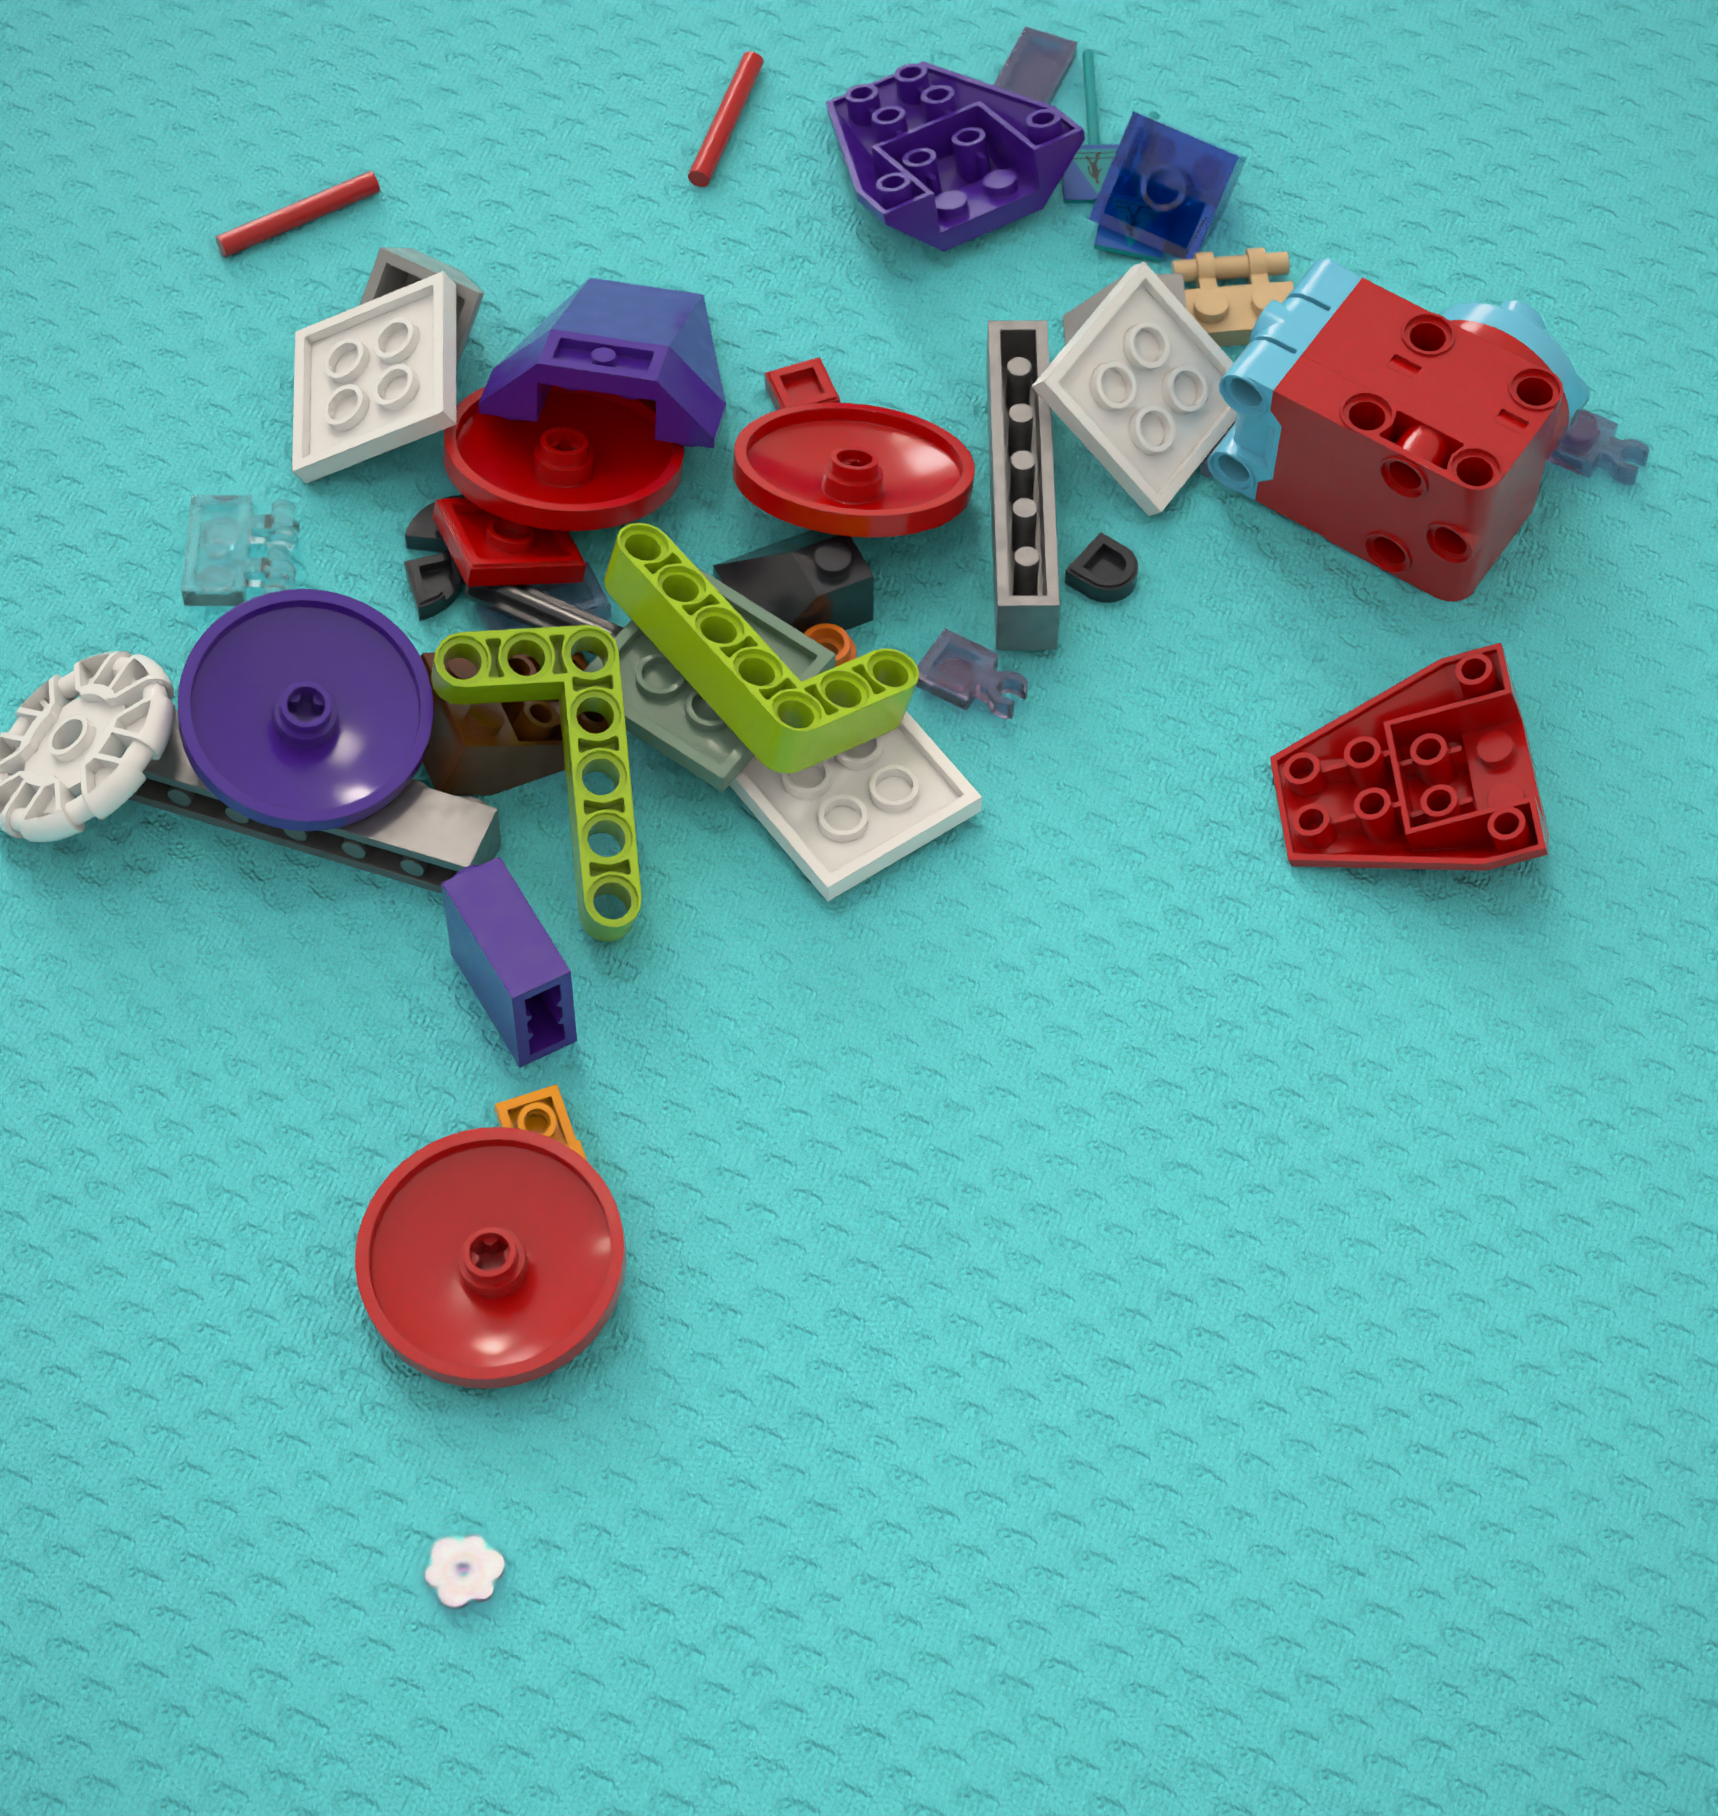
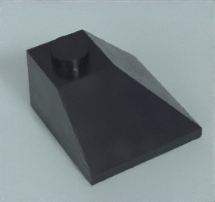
[713,530,874,634]

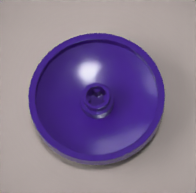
[177,589,433,831]

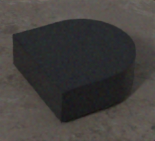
[1065,532,1138,603]

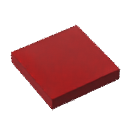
[432,498,586,587]

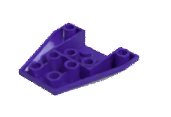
[826,61,1085,252]
[479,278,726,449]

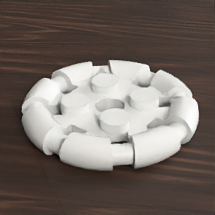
[0,651,176,842]

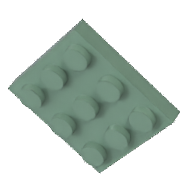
[584,566,836,792]

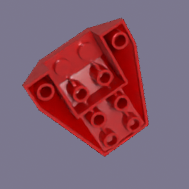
[1270,643,1549,871]

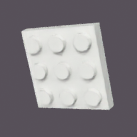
[1032,262,1237,516]
[292,271,456,484]
[729,711,982,901]

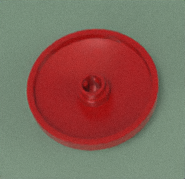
[443,385,684,531]
[732,403,975,538]
[355,1127,627,1389]

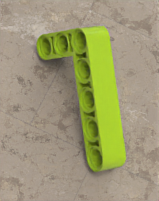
[604,523,919,774]
[431,625,642,942]

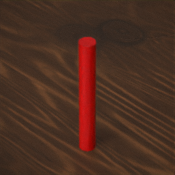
[688,51,764,187]
[216,171,380,258]

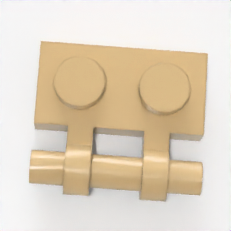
[1171,247,1294,347]

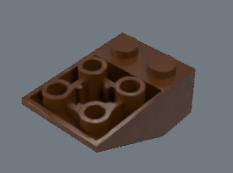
[421,652,609,796]

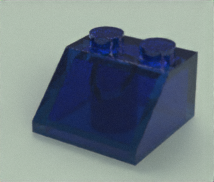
[1088,111,1247,260]

